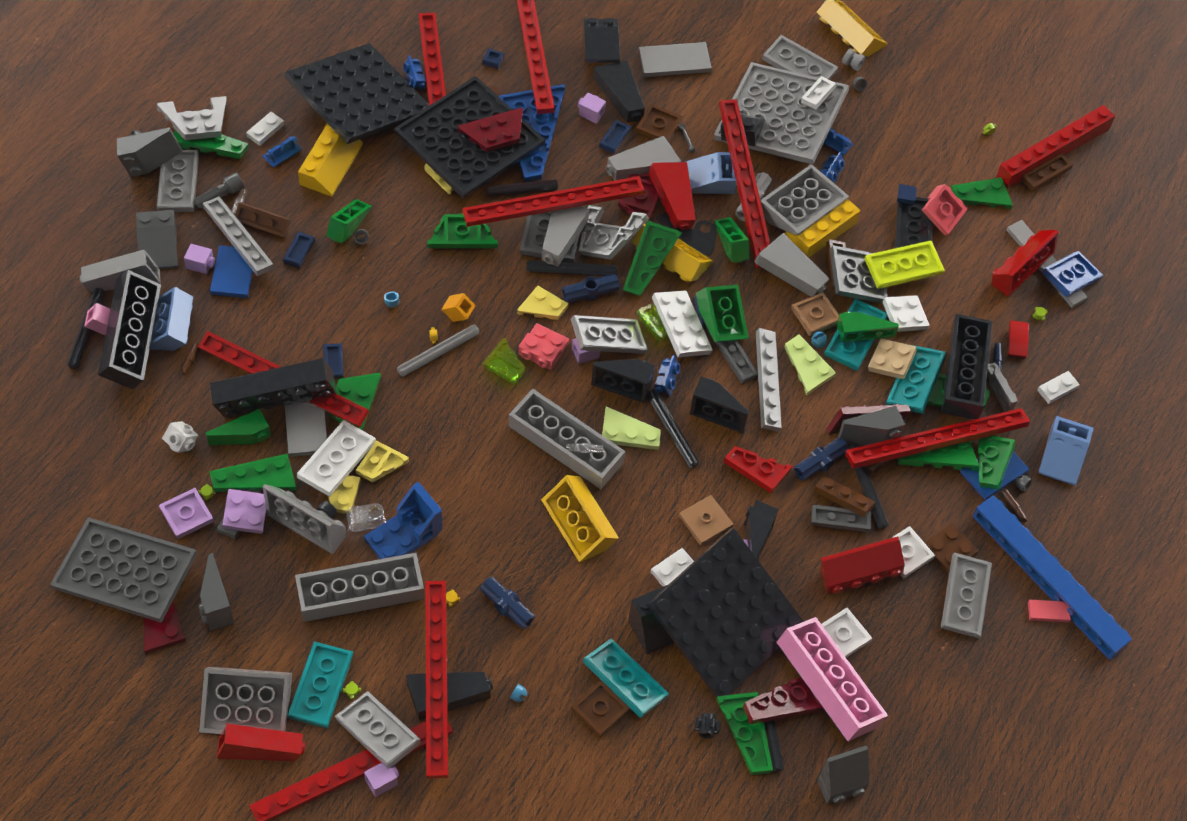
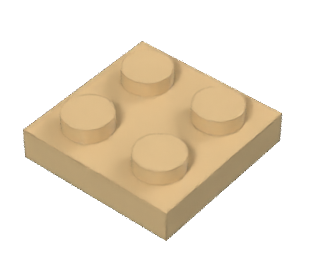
[868,339,917,379]

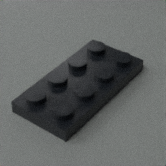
[894,197,933,249]

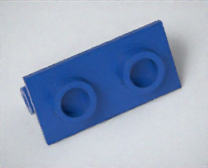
[403,55,427,89]
[824,128,853,156]
[262,136,302,168]
[820,152,845,183]
[654,355,680,397]

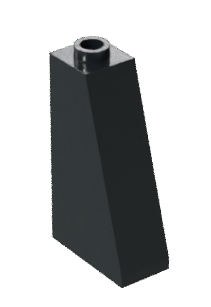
[593,61,645,122]
[406,672,493,720]

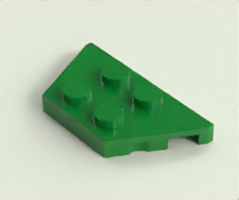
[427,214,498,248]
[328,373,381,431]

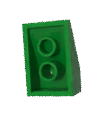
[696,285,749,342]

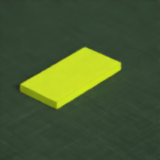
[864,241,945,289]

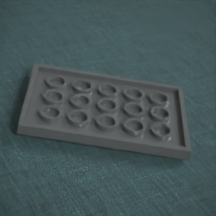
[50,517,198,623]

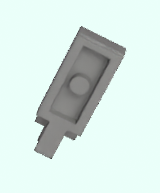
[987,363,1018,412]

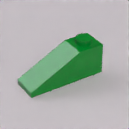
[326,199,372,243]
[714,217,749,263]
[837,312,899,343]
[205,409,271,445]

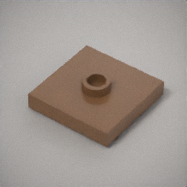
[791,292,839,336]
[678,495,734,546]

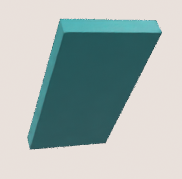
[824,298,888,371]
[886,345,947,414]
[582,638,669,718]
[287,641,354,729]

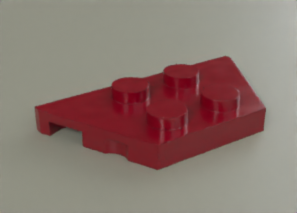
[458,107,523,152]
[618,173,659,224]

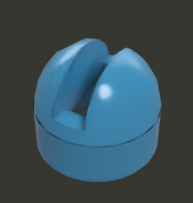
[384,292,399,308]
[811,331,827,348]
[510,684,527,702]

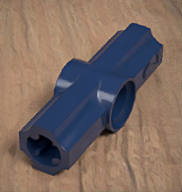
[562,274,620,303]
[794,438,849,481]
[480,576,535,630]

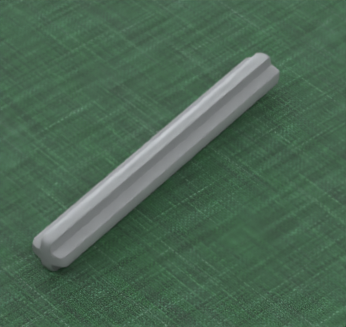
[397,324,479,377]

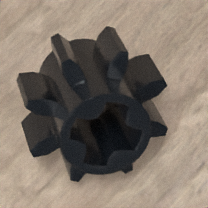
[694,713,721,739]

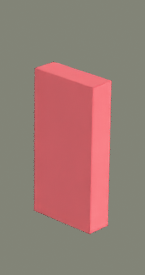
[1028,600,1071,622]

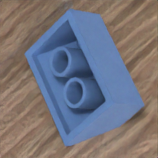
[149,287,193,351]

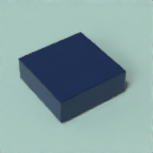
[482,48,505,69]
[896,184,917,205]

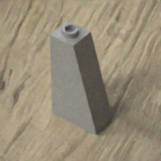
[606,136,681,180]
[542,206,589,267]
[754,233,829,297]
[80,250,161,292]

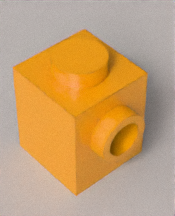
[441,293,476,322]

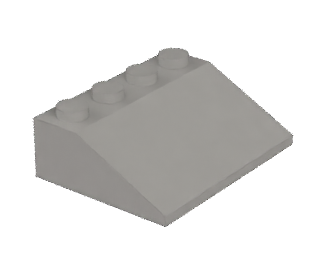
[761,164,849,235]
[263,484,347,554]
[199,667,292,734]

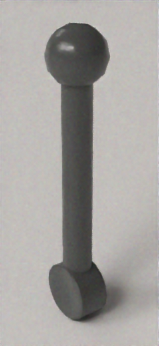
[679,124,695,153]

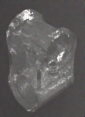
[346,503,386,532]

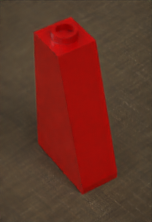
[649,162,696,230]
[217,723,305,761]

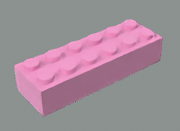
[777,617,888,741]

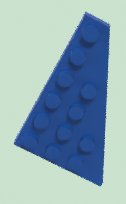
[499,84,565,182]

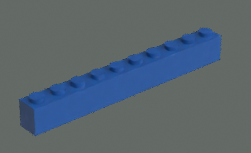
[972,495,1132,660]

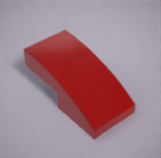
[1007,320,1029,358]

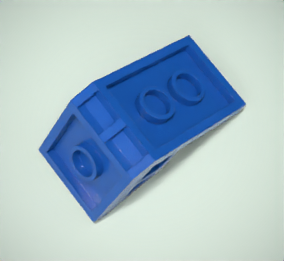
[364,482,442,559]

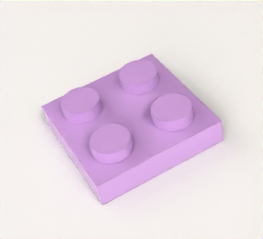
[159,488,214,540]
[222,489,266,534]

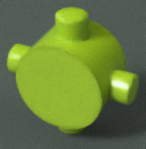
[983,123,997,135]
[1033,307,1048,321]
[198,484,216,501]
[343,681,361,699]

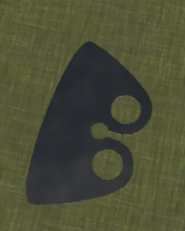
[656,211,716,255]

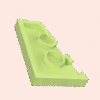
[784,335,836,395]
[602,407,661,450]

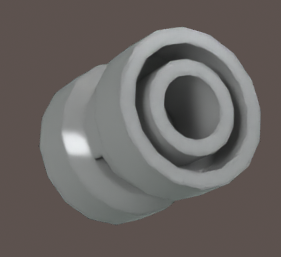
[842,48,866,71]

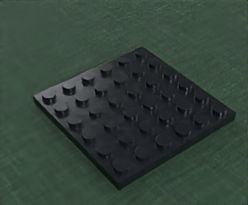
[284,43,429,144]
[394,76,545,199]
[646,528,804,698]

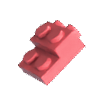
[922,184,967,235]
[518,323,569,370]

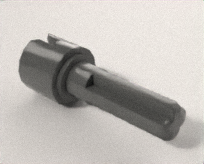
[194,172,245,208]

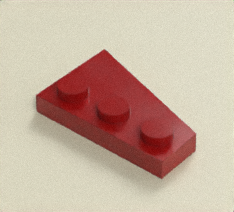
[723,446,793,493]

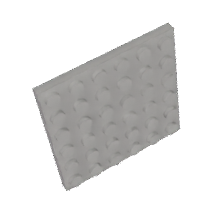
[714,62,849,164]

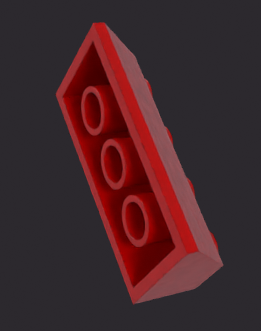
[991,230,1059,297]
[820,536,905,594]

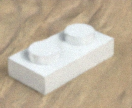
[801,76,836,109]
[246,112,284,146]
[1037,371,1080,404]

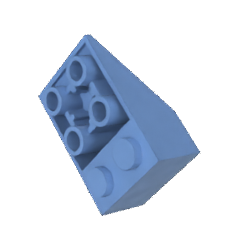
[686,152,737,194]
[1038,416,1093,486]

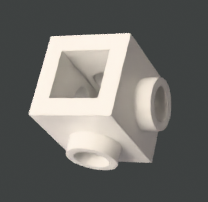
[162,421,198,453]

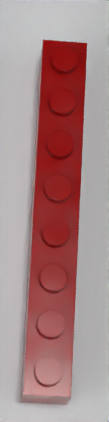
[996,105,1115,189]

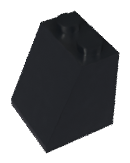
[628,585,675,655]

